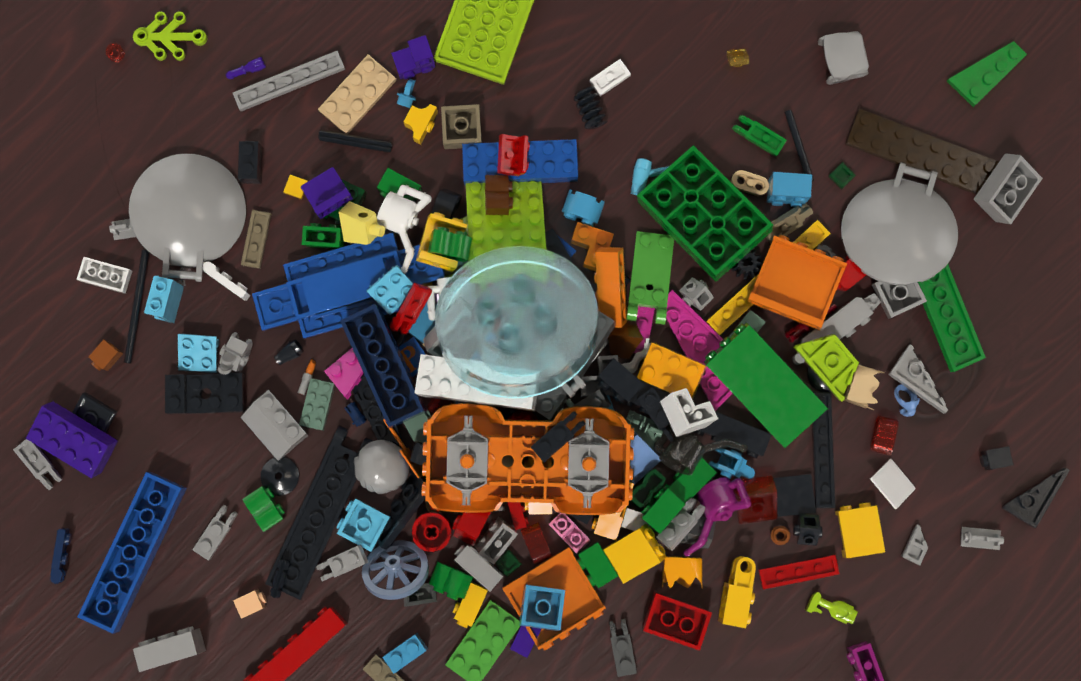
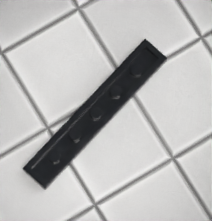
[812,392,836,508]

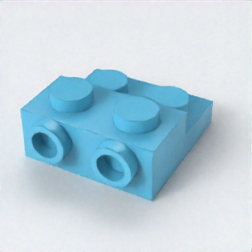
[336,499,390,552]

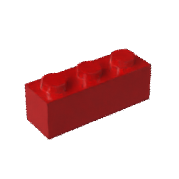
[508,502,529,530]

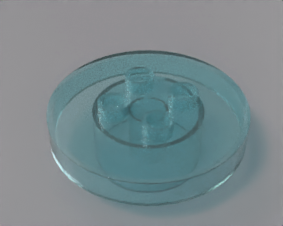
[435,246,599,398]

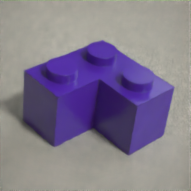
[391,35,435,79]

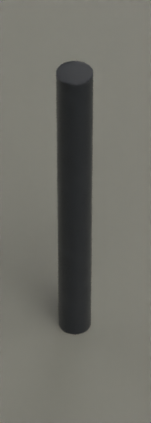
[784,110,814,182]

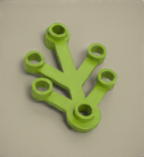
[133,11,208,61]

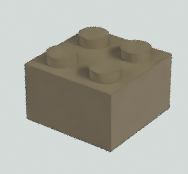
[441,104,482,149]

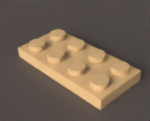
[318,55,396,134]

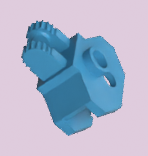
[709,447,755,479]

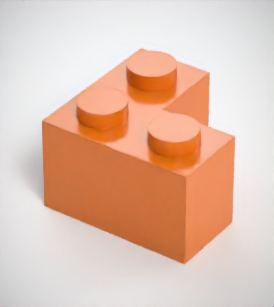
[571,222,614,272]

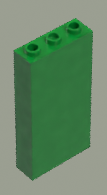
[704,322,828,448]

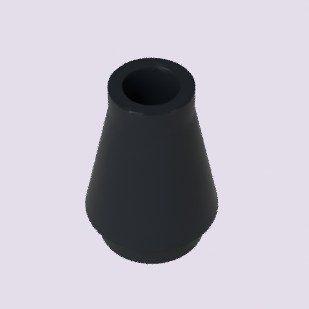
[274,339,304,365]

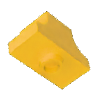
[404,104,438,145]

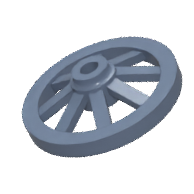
[362,540,429,600]

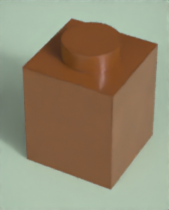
[89,339,123,371]

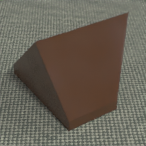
[608,320,643,359]

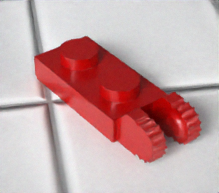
[390,283,432,335]

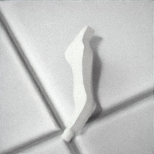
[621,338,650,373]

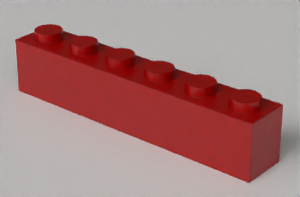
[243,606,348,681]

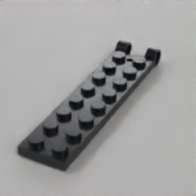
[265,426,373,600]

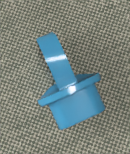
[397,79,416,108]

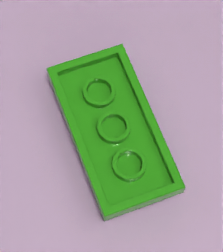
[445,600,520,681]

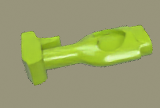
[805,592,858,624]

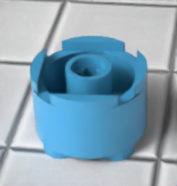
[562,190,605,227]

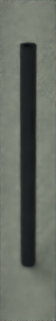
[124,250,149,364]

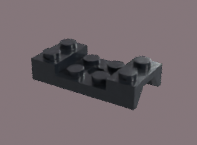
[165,373,246,414]

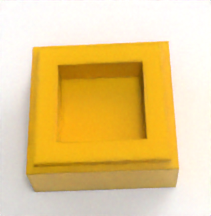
[283,175,308,199]

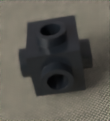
[793,514,823,546]

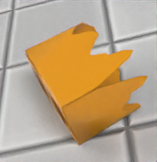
[662,556,703,588]

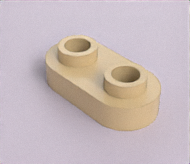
[731,170,769,196]

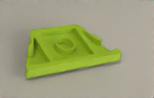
[794,334,859,402]

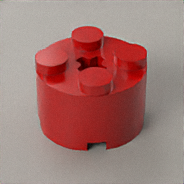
[412,512,453,552]

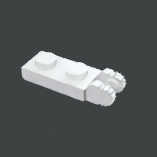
[202,261,251,301]

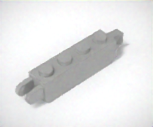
[792,293,881,365]

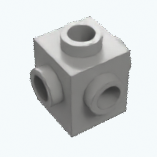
[679,277,714,311]

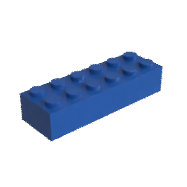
[462,139,578,186]

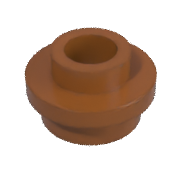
[770,526,790,545]

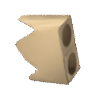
[843,365,885,410]

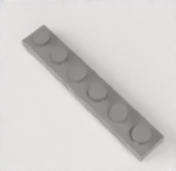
[233,51,345,111]

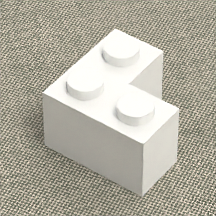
[660,388,718,437]

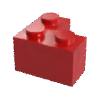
[452,512,491,547]

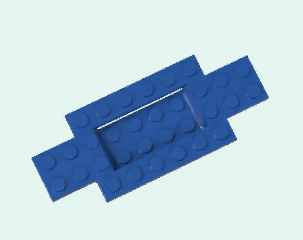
[252,233,446,339]

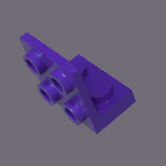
[301,167,353,219]

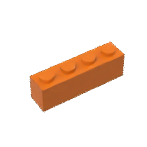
[593,247,627,328]

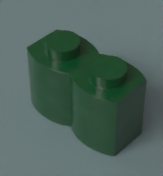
[630,469,666,508]

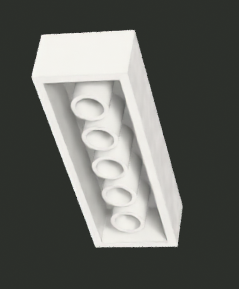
[415,354,541,412]

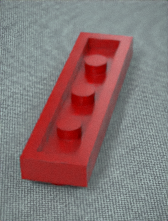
[758,555,839,589]

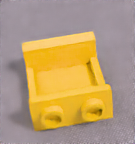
[416,212,467,272]
[835,502,885,558]
[603,524,666,584]

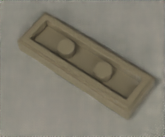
[241,210,272,269]

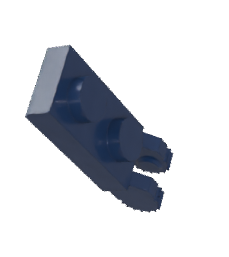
[50,528,72,584]

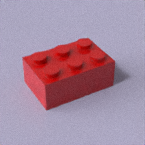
[642,592,712,651]

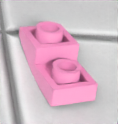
[549,513,591,554]

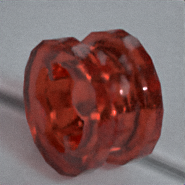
[105,43,125,62]

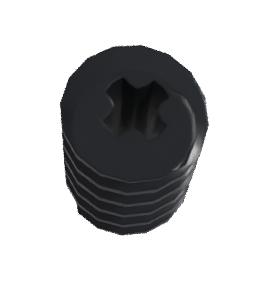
[574,86,608,130]

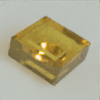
[727,49,749,67]

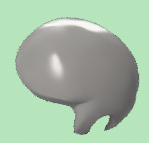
[354,440,409,494]

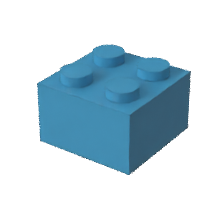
[767,172,812,207]
[519,585,565,631]

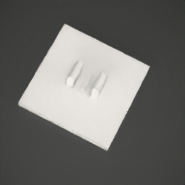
[870,459,916,509]

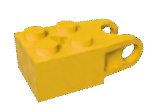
[718,556,756,628]

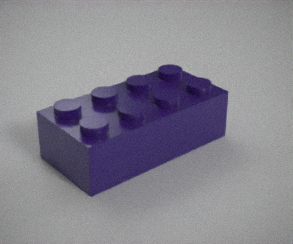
[26,401,118,478]

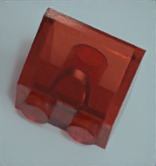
[734,475,777,525]

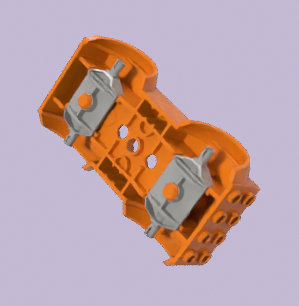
[422,403,634,515]

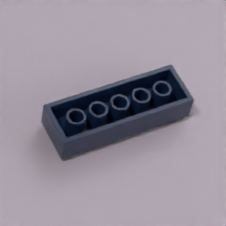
[340,304,427,428]

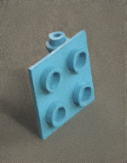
[366,265,413,315]
[178,334,219,373]

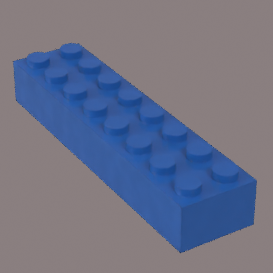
[77,472,187,633]

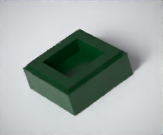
[828,162,856,190]
[495,550,522,577]

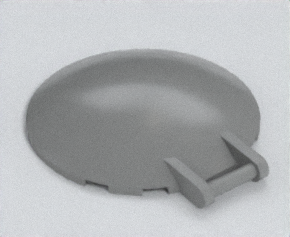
[129,154,246,282]
[841,162,958,285]

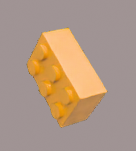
[637,343,707,400]

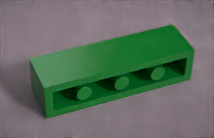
[645,456,717,506]

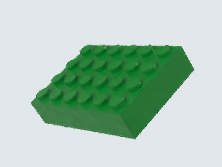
[637,145,773,282]

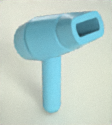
[631,158,669,195]

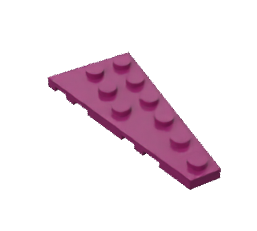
[666,290,732,411]

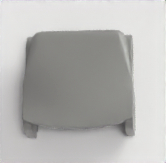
[818,31,869,85]

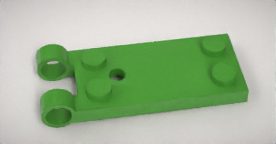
[626,231,674,325]

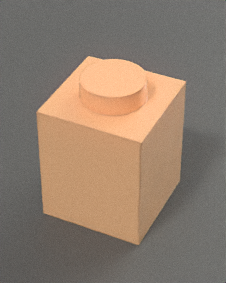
[233,589,267,619]

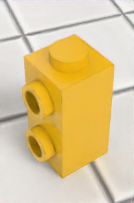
[452,581,488,628]

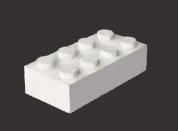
[77,257,133,294]

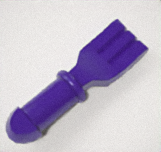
[226,57,266,79]

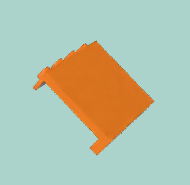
[748,235,847,330]
[502,547,606,651]

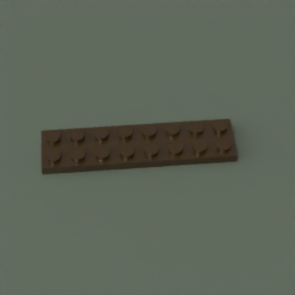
[845,109,999,195]

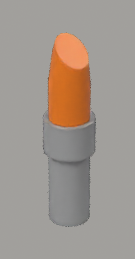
[297,359,316,395]

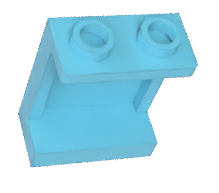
[144,276,184,323]

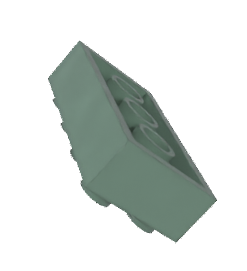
[299,378,335,431]

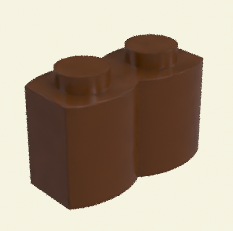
[485,175,513,215]

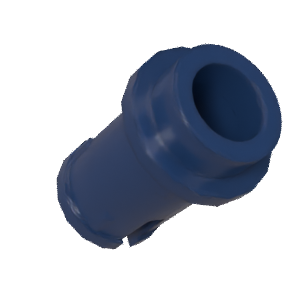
[344,401,366,427]

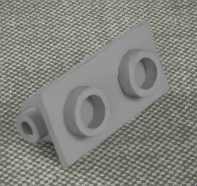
[109,219,136,240]
[961,527,1004,550]

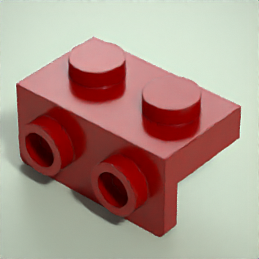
[497,134,530,176]

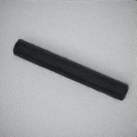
[318,130,393,153]

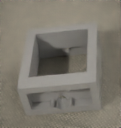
[455,544,504,591]

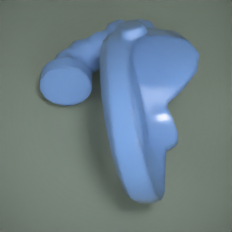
[894,384,920,417]

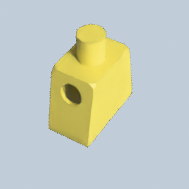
[339,201,385,245]

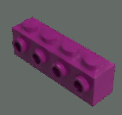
[846,641,884,681]

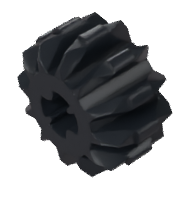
[731,249,763,280]

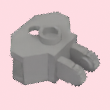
[218,332,253,375]

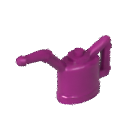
[683,477,751,557]

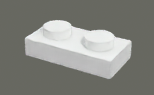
[589,59,631,97]

